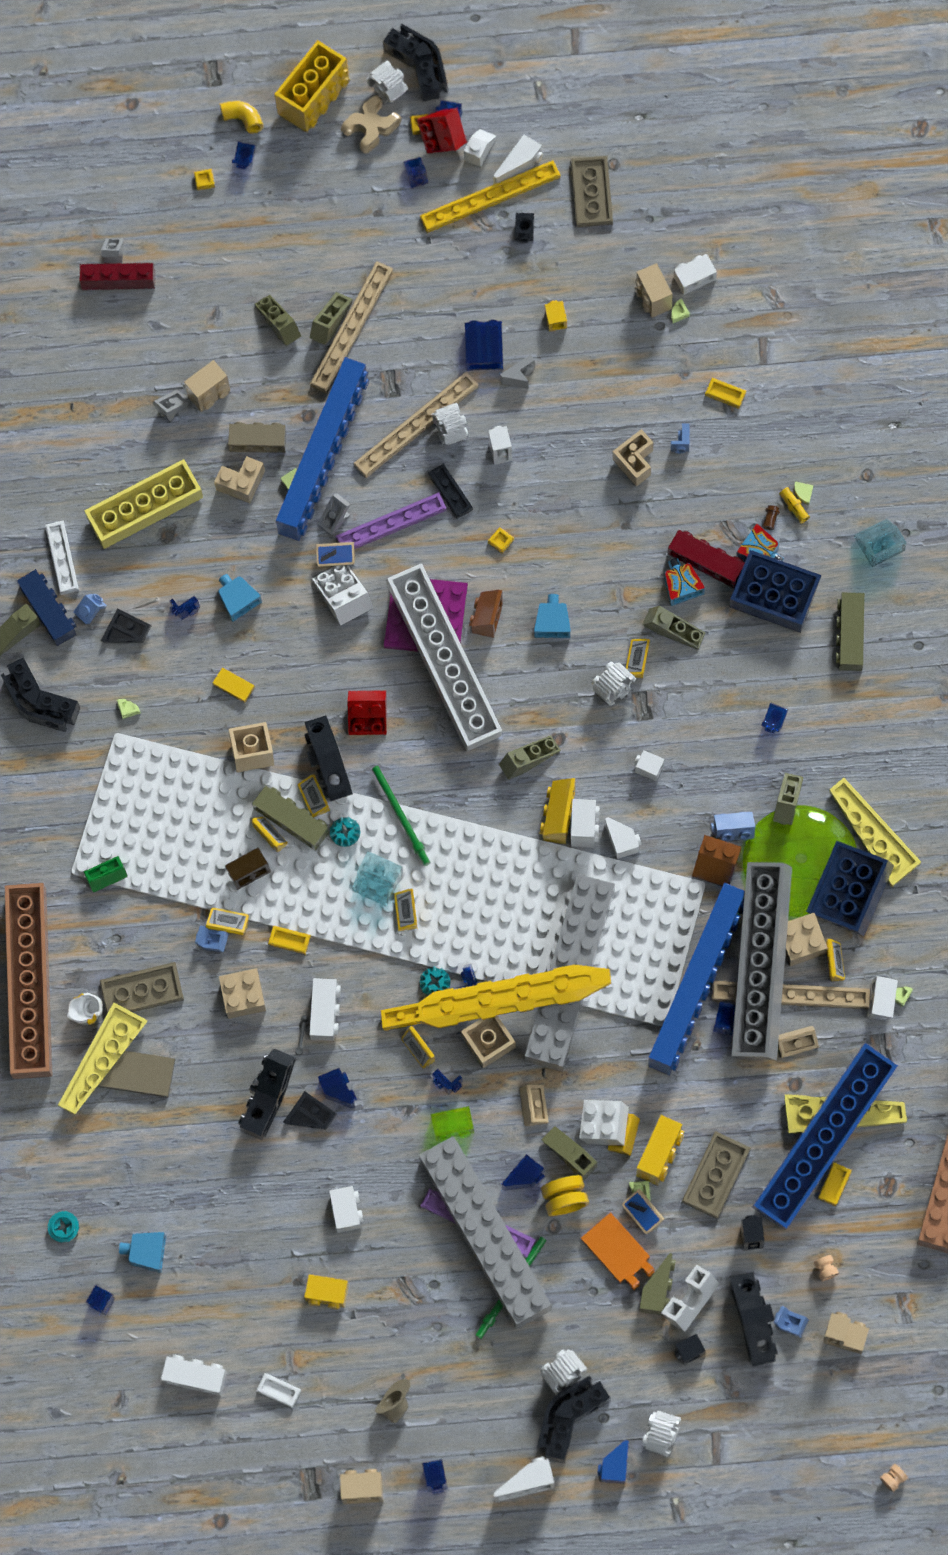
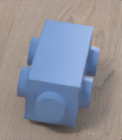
[710,812,755,842]

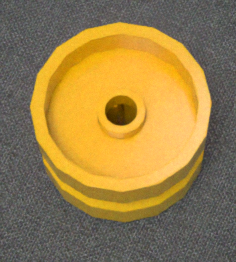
[540,1175,589,1217]

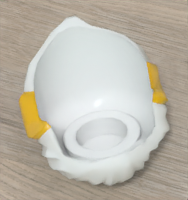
[67,993,103,1025]

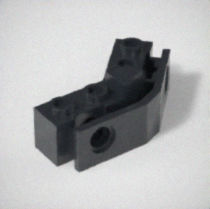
[383,24,448,102]
[1,657,80,732]
[304,715,353,802]
[238,1049,296,1140]
[729,1272,778,1367]
[537,1375,611,1464]

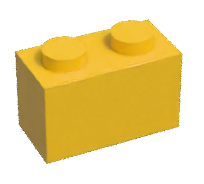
[304,1274,349,1310]

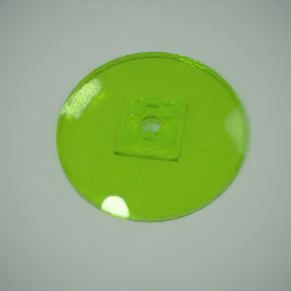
[743,805,857,917]

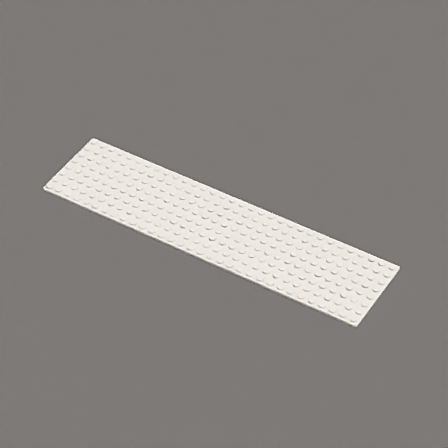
[72,733,705,1027]

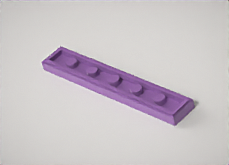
[336,493,447,549]
[420,1188,536,1258]

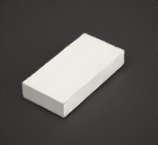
[256,1373,301,1409]

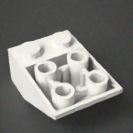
[312,565,373,626]

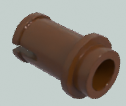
[762,505,780,530]

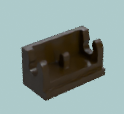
[224,847,271,890]

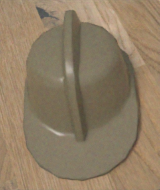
[375,1379,410,1423]

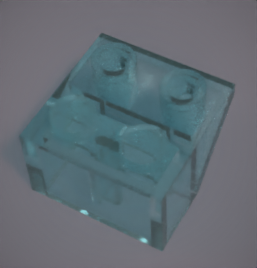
[854,519,907,567]
[352,851,403,907]

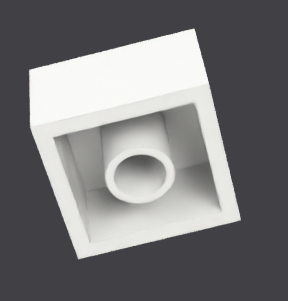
[571,799,600,848]
[579,1100,629,1145]

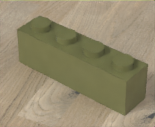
[836,592,865,671]
[252,786,329,851]

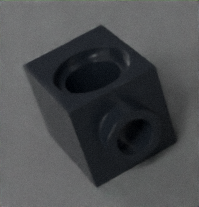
[515,213,535,243]
[673,1333,706,1365]

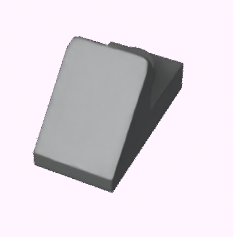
[101,238,124,264]
[500,354,535,388]
[153,390,190,422]
[317,493,351,535]

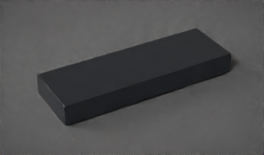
[428,463,473,519]

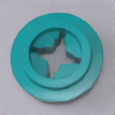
[330,817,361,847]
[419,966,451,996]
[48,1211,79,1243]

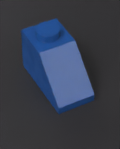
[598,1440,629,1484]

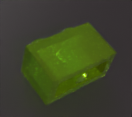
[430,1106,474,1142]

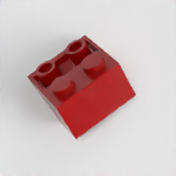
[416,108,467,154]
[347,690,387,735]

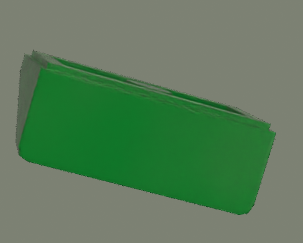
[84,856,128,892]

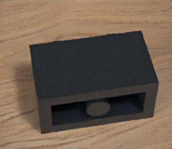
[740,1215,765,1251]

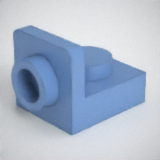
[671,423,689,454]

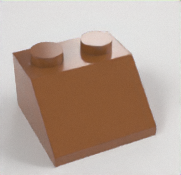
[469,590,503,638]
[692,835,741,887]

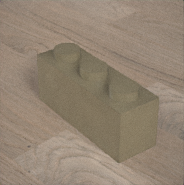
[228,422,287,453]

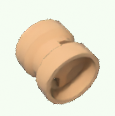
[813,1255,839,1282]
[880,1463,908,1492]

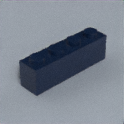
[17,569,77,646]

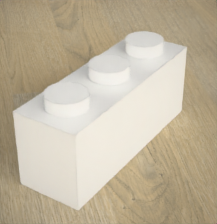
[310,978,341,1041]
[161,1355,227,1396]

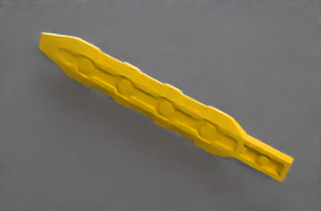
[381,964,612,1031]

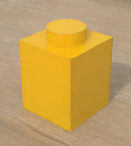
[545,300,567,332]

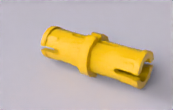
[779,487,810,524]

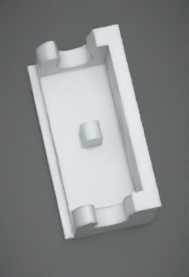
[867,976,898,1021]

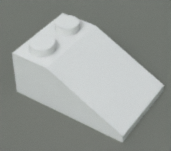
[494,1457,555,1503]

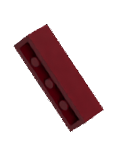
[79,263,156,290]
[667,529,745,588]

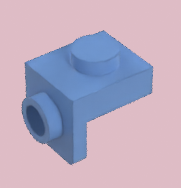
[73,594,107,624]
[195,926,229,952]
[774,1306,809,1338]

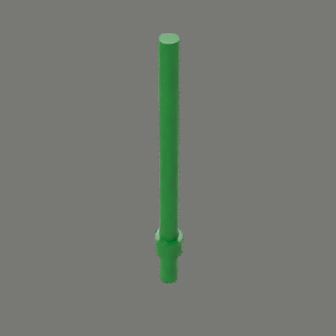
[372,766,431,866]
[475,1236,547,1340]

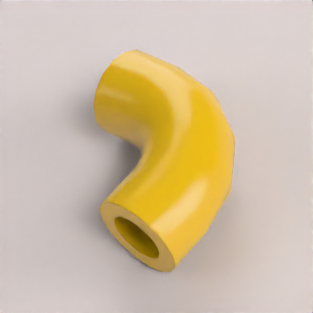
[219,101,264,133]

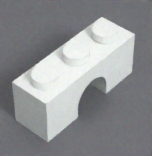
[661,1265,720,1332]

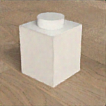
[634,750,665,781]

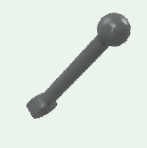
[295,1015,308,1055]

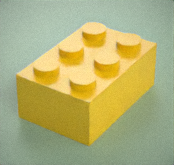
[636,1115,685,1186]

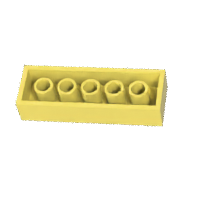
[84,459,203,549]

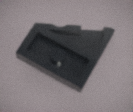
[101,608,152,643]
[283,1091,337,1130]

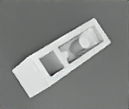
[493,135,543,184]

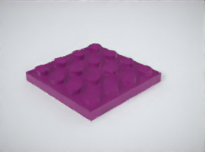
[384,575,468,652]

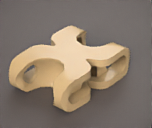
[341,95,402,153]

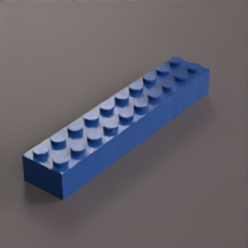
[276,357,369,541]
[648,883,745,1076]
[752,1043,898,1230]

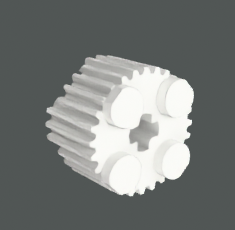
[366,61,408,104]
[431,403,469,445]
[591,661,636,706]
[539,1350,587,1395]
[642,1411,681,1457]

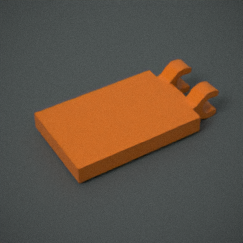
[581,1212,655,1290]

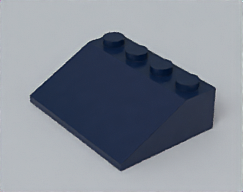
[730,550,822,633]
[806,841,894,937]

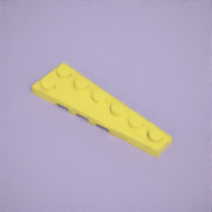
[829,778,921,887]
[58,1003,148,1115]
[784,1094,907,1134]

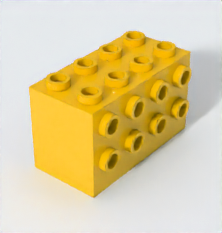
[274,40,350,133]

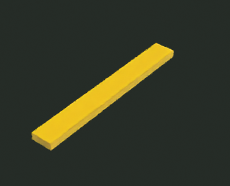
[420,160,561,233]

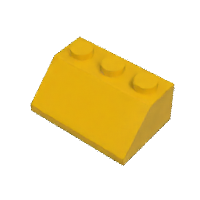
[540,778,576,845]

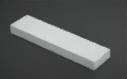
[45,521,79,595]

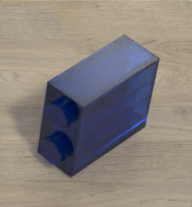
[465,319,503,371]

